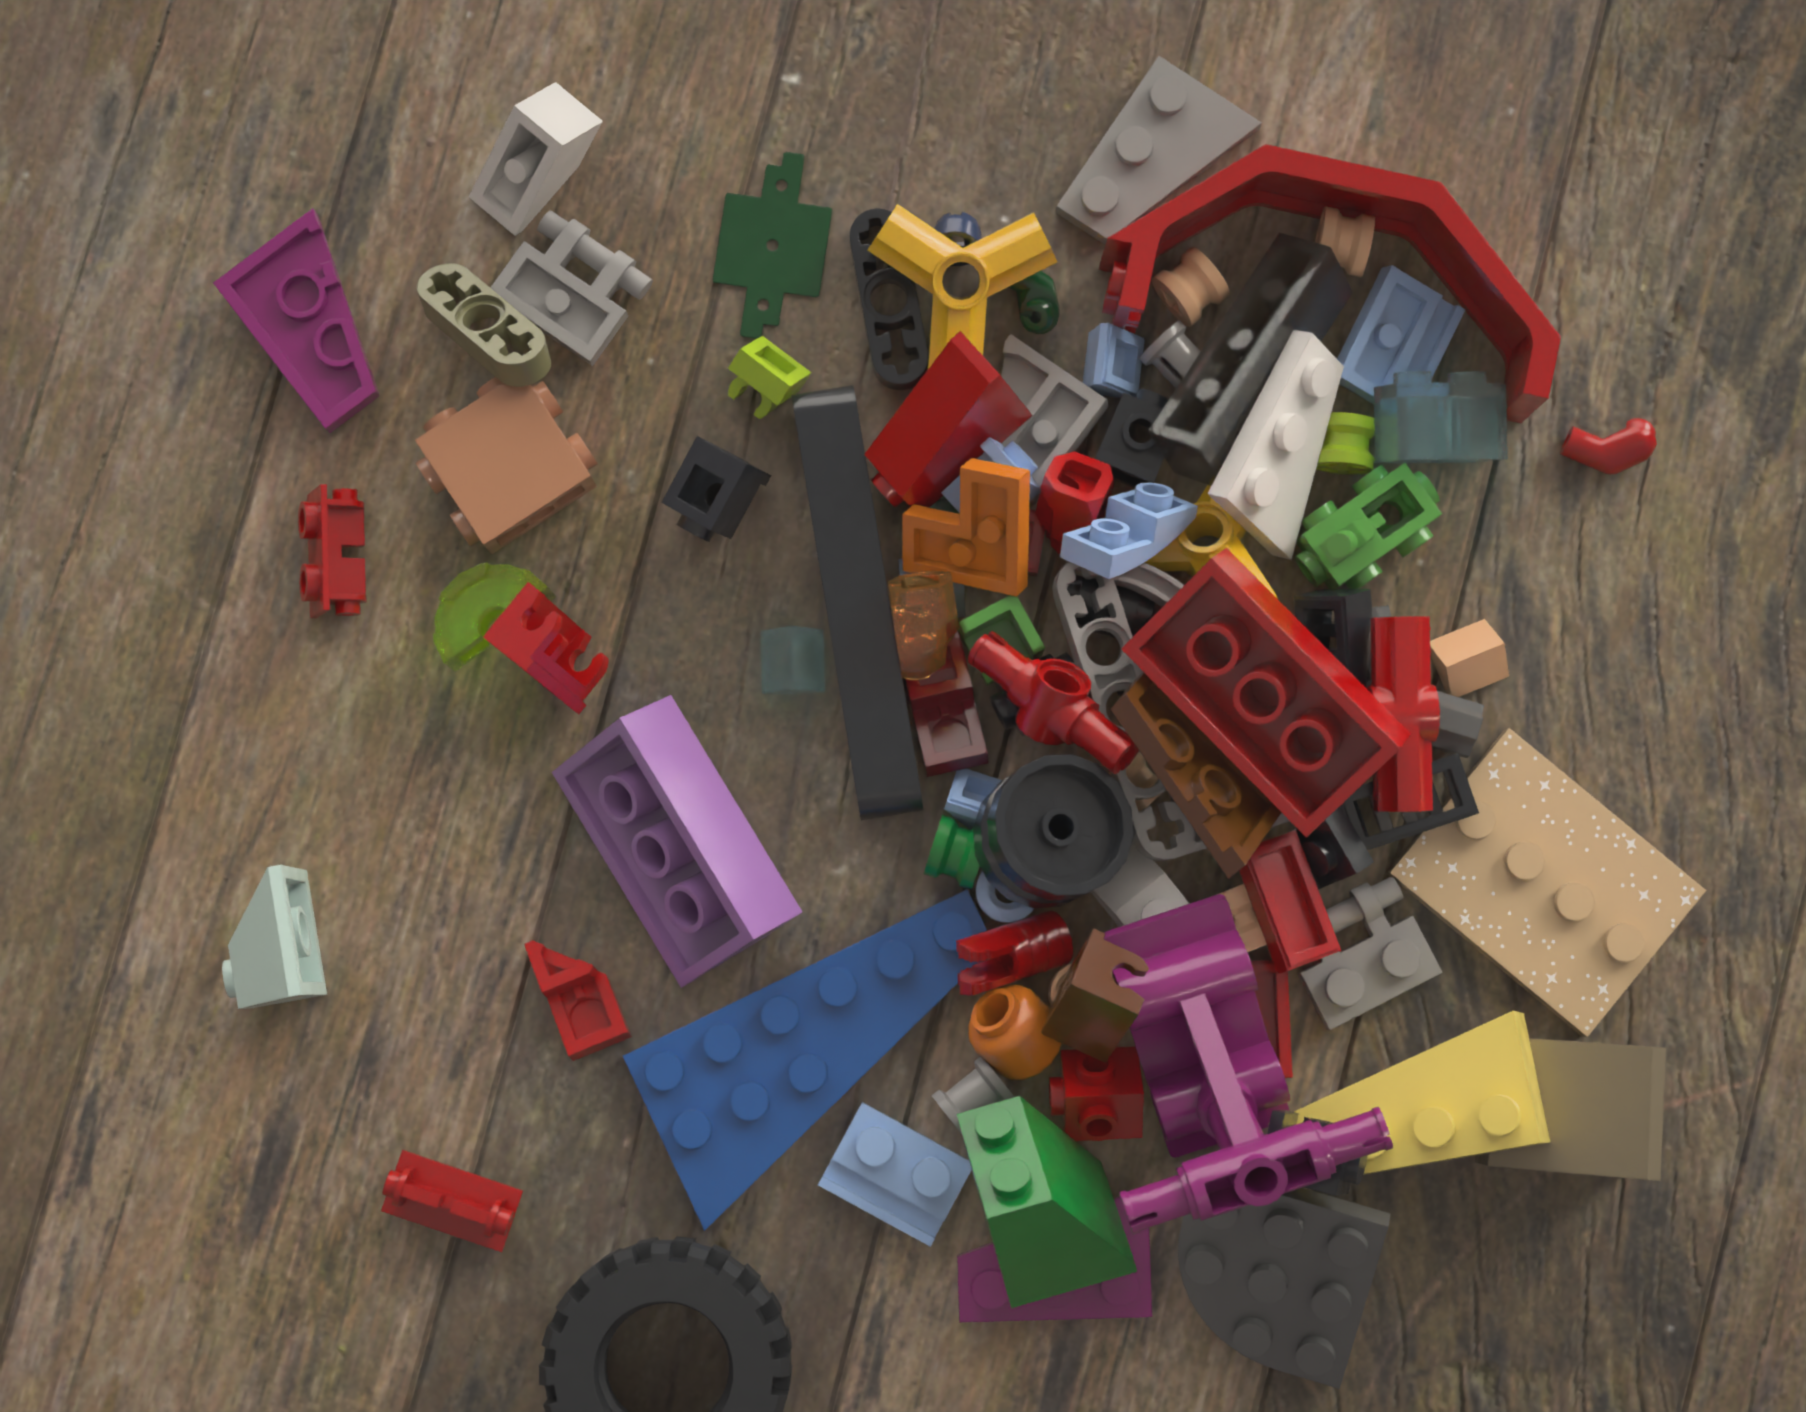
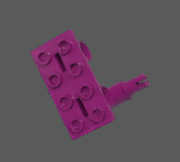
[1104,894,1393,1235]

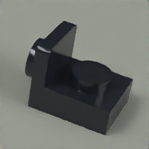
[1290,806,1374,890]

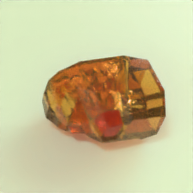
[888,570,959,680]

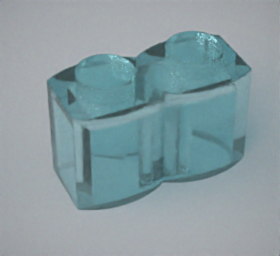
[1374,371,1508,464]

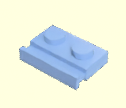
[1337,265,1466,421]
[818,1102,971,1247]

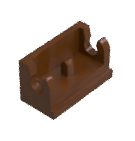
[1041,928,1149,1063]

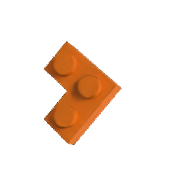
[902,458,1030,597]

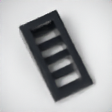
[1293,589,1372,688]
[1338,753,1479,851]

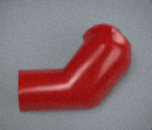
[1560,418,1657,475]

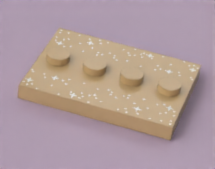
[1386,728,1707,1037]

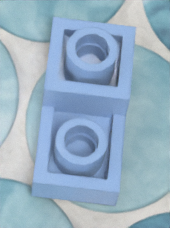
[1060,483,1198,579]

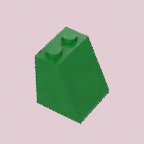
[956,1096,1137,1308]

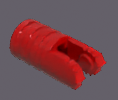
[956,910,1073,996]

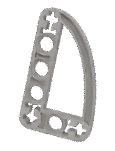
[1052,562,1289,861]

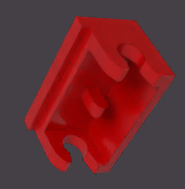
[483,582,609,715]

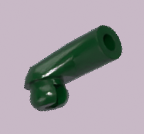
[1008,271,1060,334]

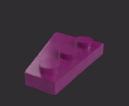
[213,208,380,433]
[957,1196,1152,1323]

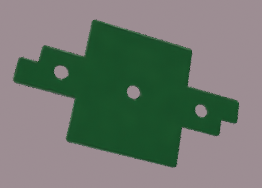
[712,152,832,339]

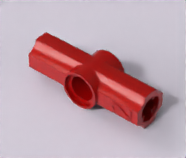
[1367,616,1440,812]

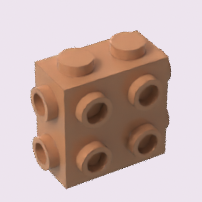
[415,377,598,554]

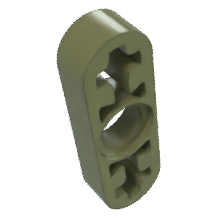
[417,263,551,387]

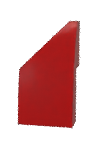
[524,940,632,1061]

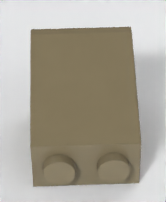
[1475,1038,1666,1181]

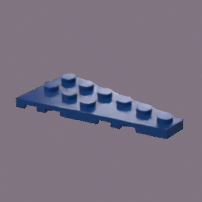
[623,890,987,1231]

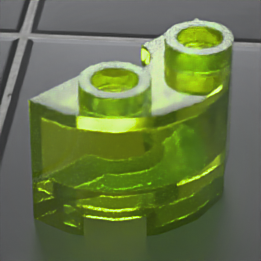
[433,563,557,672]

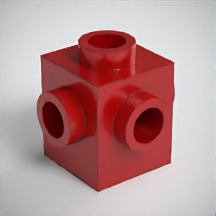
[1049,1047,1144,1141]

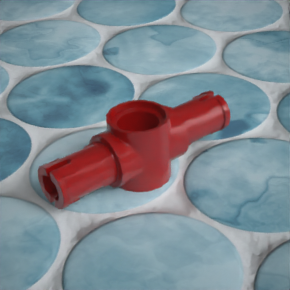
[968,631,1139,774]

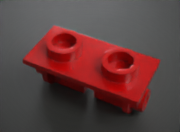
[298,484,367,618]
[381,1150,524,1252]

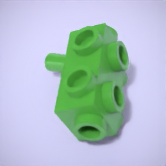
[1295,463,1442,589]

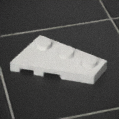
[1208,330,1344,560]

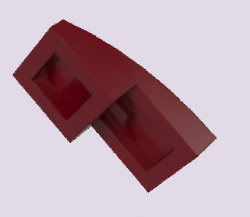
[898,632,989,777]

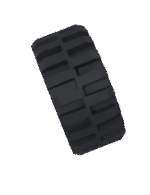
[539,1236,793,1412]

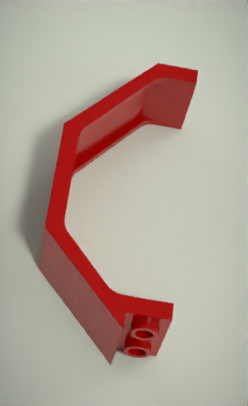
[1098,144,1561,422]

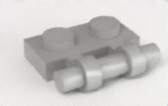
[490,210,653,366]
[1297,876,1443,1030]

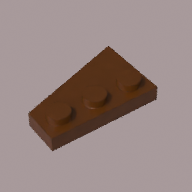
[1111,672,1282,879]

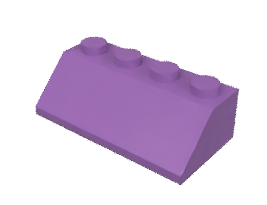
[552,695,802,988]

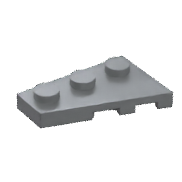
[1055,56,1262,245]

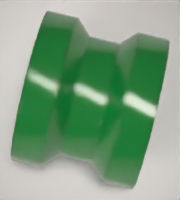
[923,814,980,890]

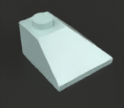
[222,865,327,1009]

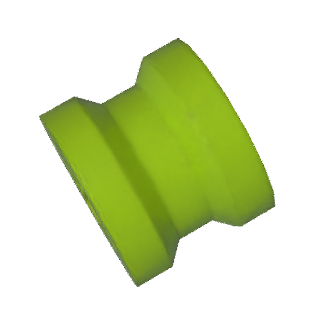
[1316,412,1378,475]

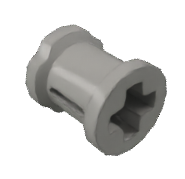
[1139,320,1222,404]
[931,1057,1014,1134]

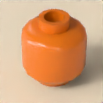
[968,984,1061,1080]

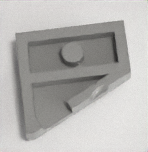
[1001,334,1109,505]

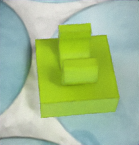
[728,336,812,419]

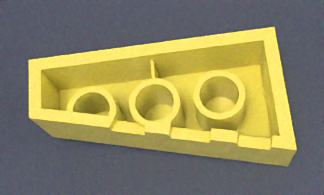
[1294,1011,1550,1175]

